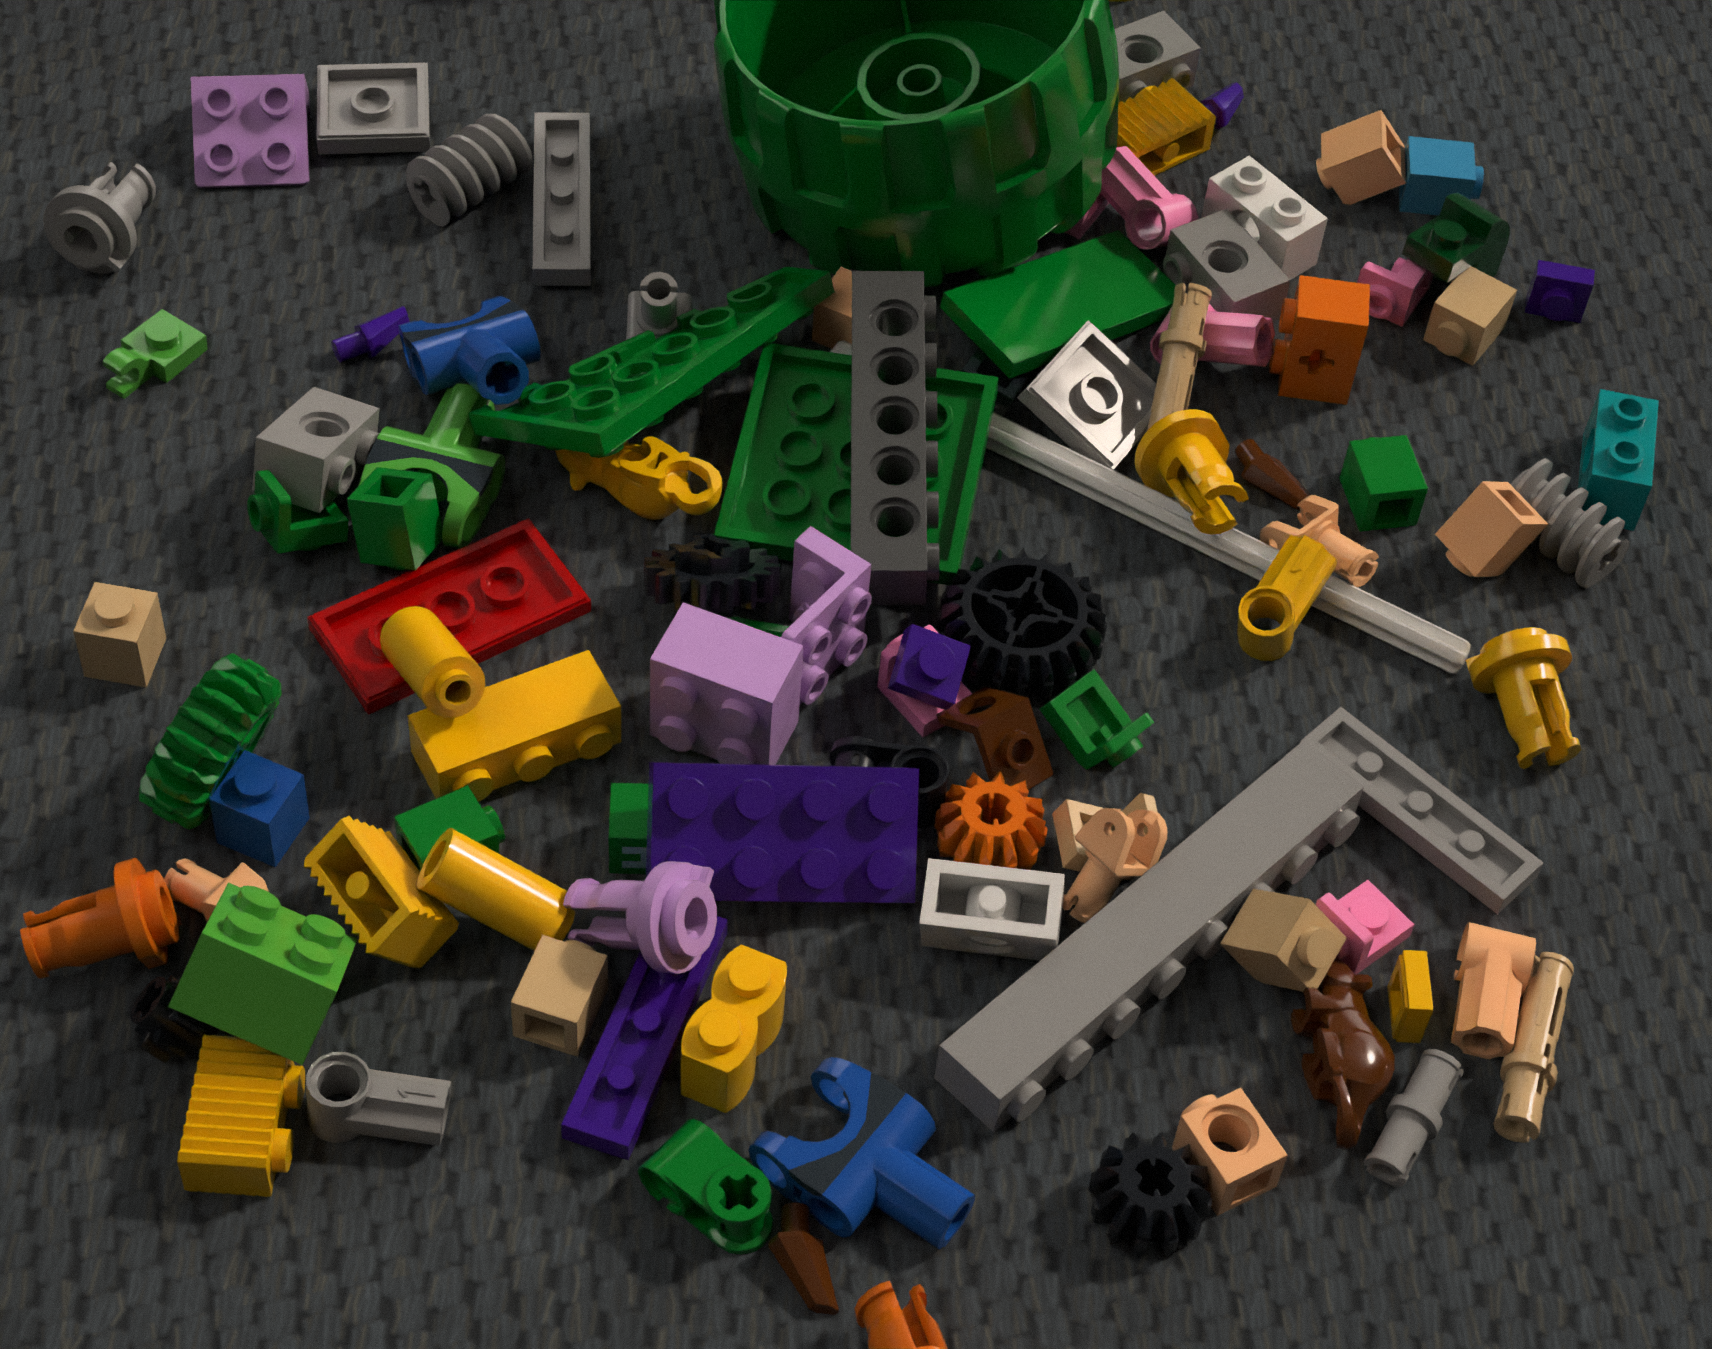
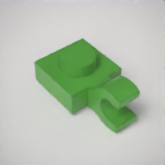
[103,309,208,399]

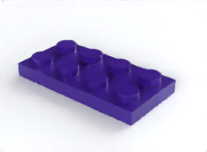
[646,762,919,903]

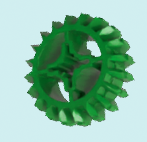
[139,653,282,830]

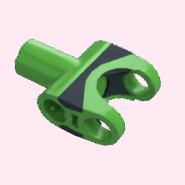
[359,384,505,550]

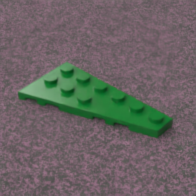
[468,267,835,458]

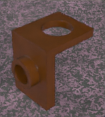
[936,687,1053,790]

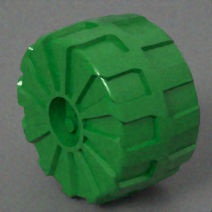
[714,0,1119,288]

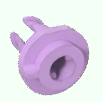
[563,861,717,974]

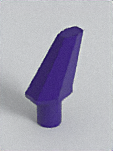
[1199,82,1244,129]
[331,306,410,363]

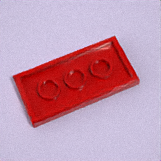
[307,518,591,715]

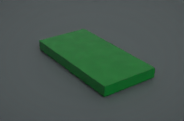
[940,230,1176,379]

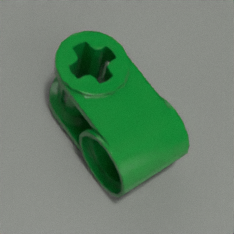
[638,1119,773,1255]

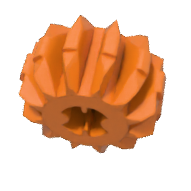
[934,771,1048,870]

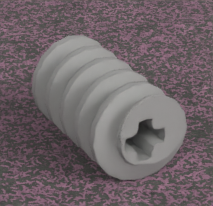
[406,114,533,226]
[1511,458,1629,589]

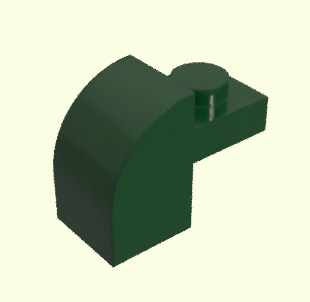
[1402,193,1510,286]

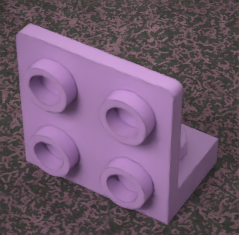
[191,74,310,188]
[781,526,872,705]

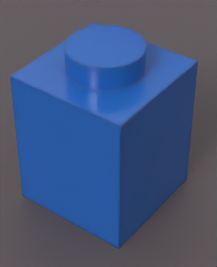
[209,750,310,867]

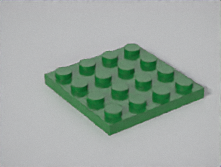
[714,343,998,586]

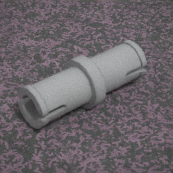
[1364,1049,1464,1187]

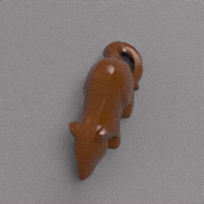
[1291,958,1395,1150]

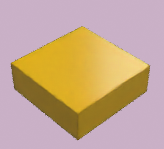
[1387,950,1433,1043]

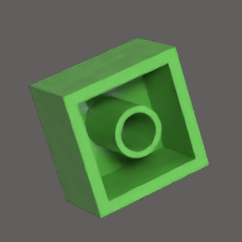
[168,882,357,1065]

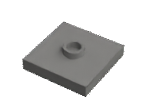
[317,62,430,155]
[1017,320,1156,470]

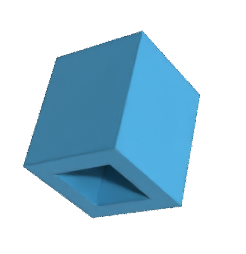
[1399,136,1484,215]

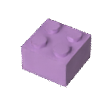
[650,602,804,765]

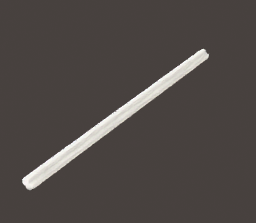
[830,341,1471,674]

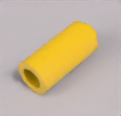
[380,606,485,718]
[417,828,575,951]

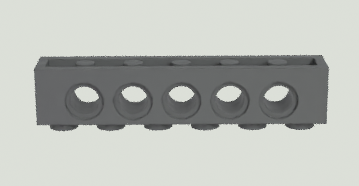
[851,271,939,605]

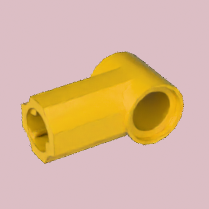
[1237,535,1337,661]

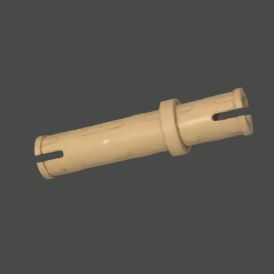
[1147,283,1212,430]
[1494,952,1574,1143]

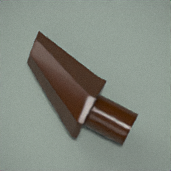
[1235,439,1311,511]
[768,1202,839,1315]

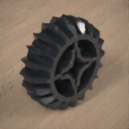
[936,547,1107,704]

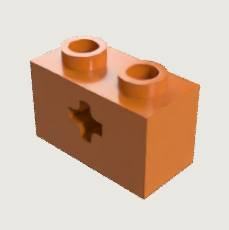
[1269,275,1370,405]

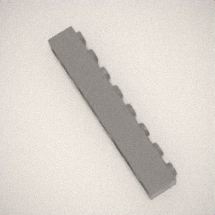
[934,740,1364,1132]

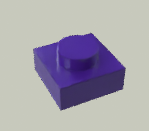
[1524,260,1595,323]
[887,624,971,710]

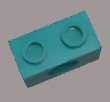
[1578,389,1659,531]

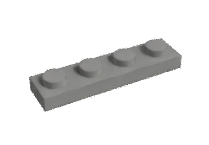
[533,112,591,286]
[1299,707,1544,915]

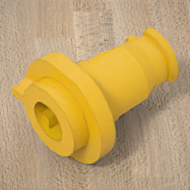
[1135,409,1249,535]
[1466,627,1581,769]

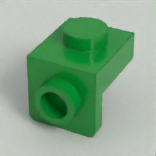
[247,469,349,554]
[1039,669,1154,770]

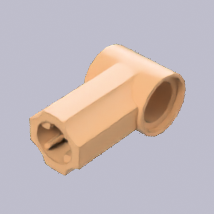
[1451,922,1536,1060]

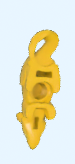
[555,436,723,520]

